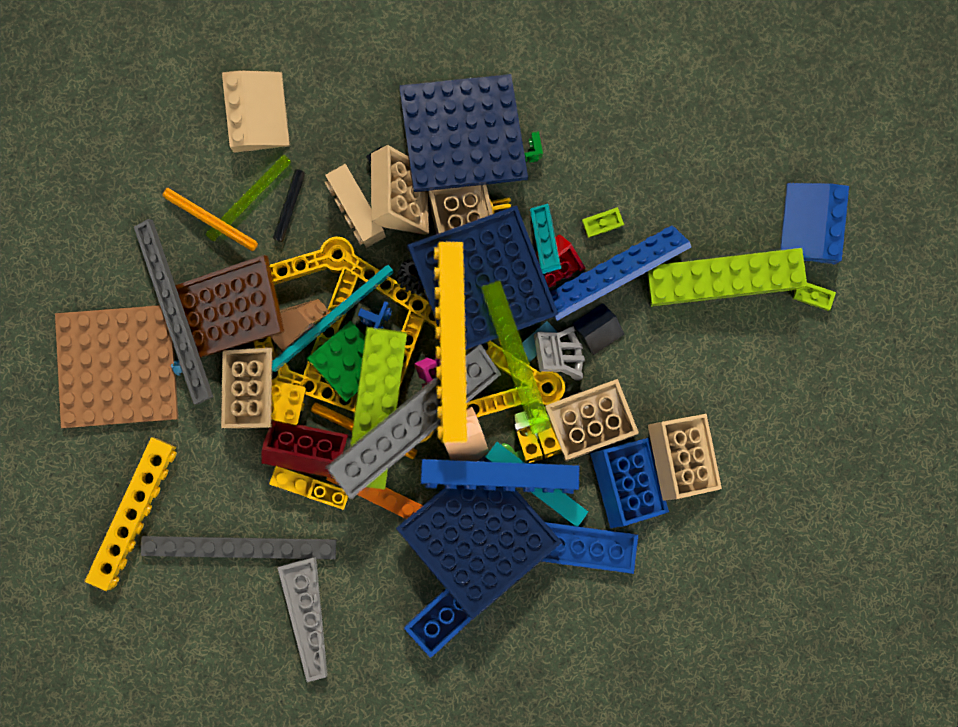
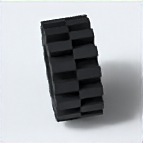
[396,259,425,295]

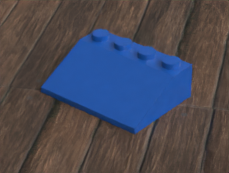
[780,183,849,264]
[590,438,669,528]

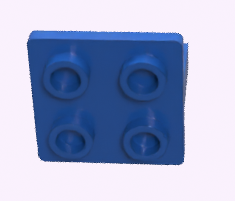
[358,301,392,329]

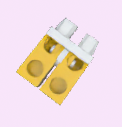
[515,406,562,464]

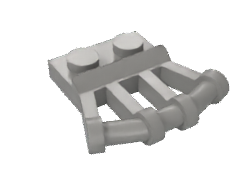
[534,326,585,380]

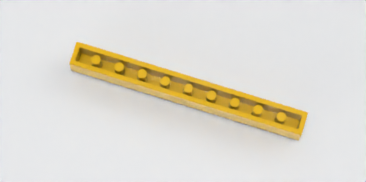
[434,242,467,443]

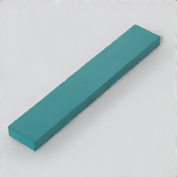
[485,442,588,527]

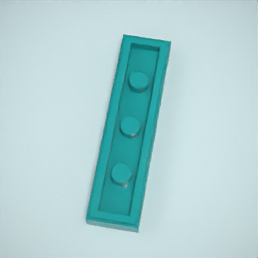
[530,204,561,274]

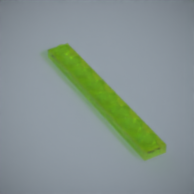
[481,280,552,434]

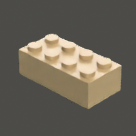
[325,164,386,248]

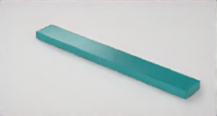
[272,265,394,372]

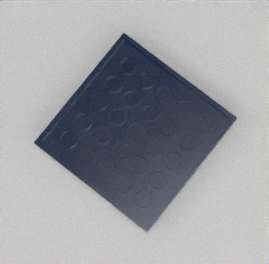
[399,74,528,192]
[407,206,559,350]
[396,455,562,620]

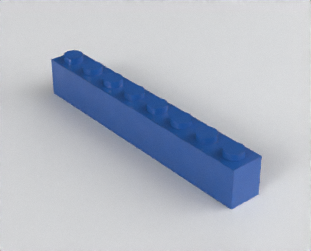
[421,459,579,494]

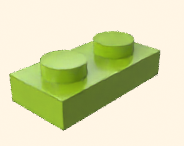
[582,207,624,238]
[792,283,836,311]

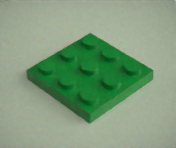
[307,321,365,403]

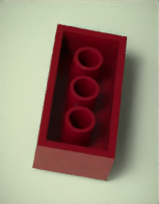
[262,420,348,478]

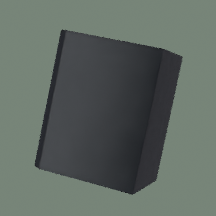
[572,303,625,355]

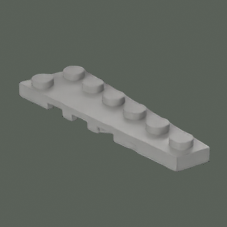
[278,557,327,682]

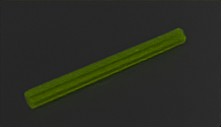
[206,155,291,241]

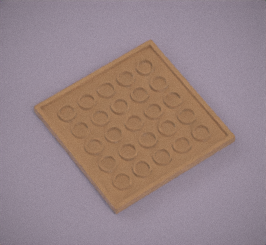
[55,305,178,428]

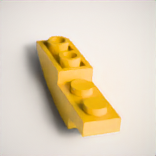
[269,466,348,510]

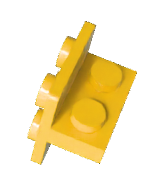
[271,380,306,425]

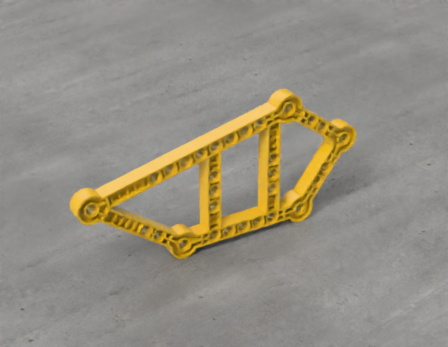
[254,236,565,443]

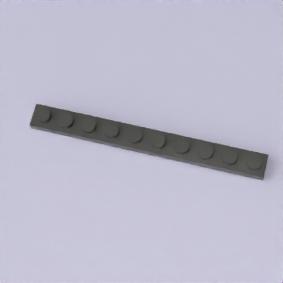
[134,219,213,405]
[141,536,337,559]

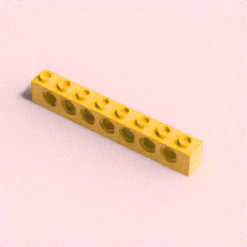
[85,437,177,591]

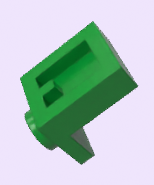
[524,131,543,163]

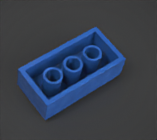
[404,589,472,658]

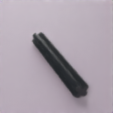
[273,169,305,242]

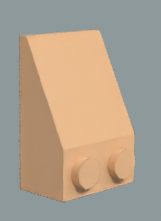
[438,406,489,461]

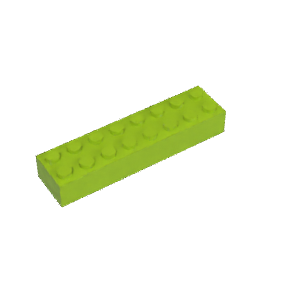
[647,248,807,307]
[350,327,407,489]

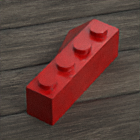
[535,234,586,288]

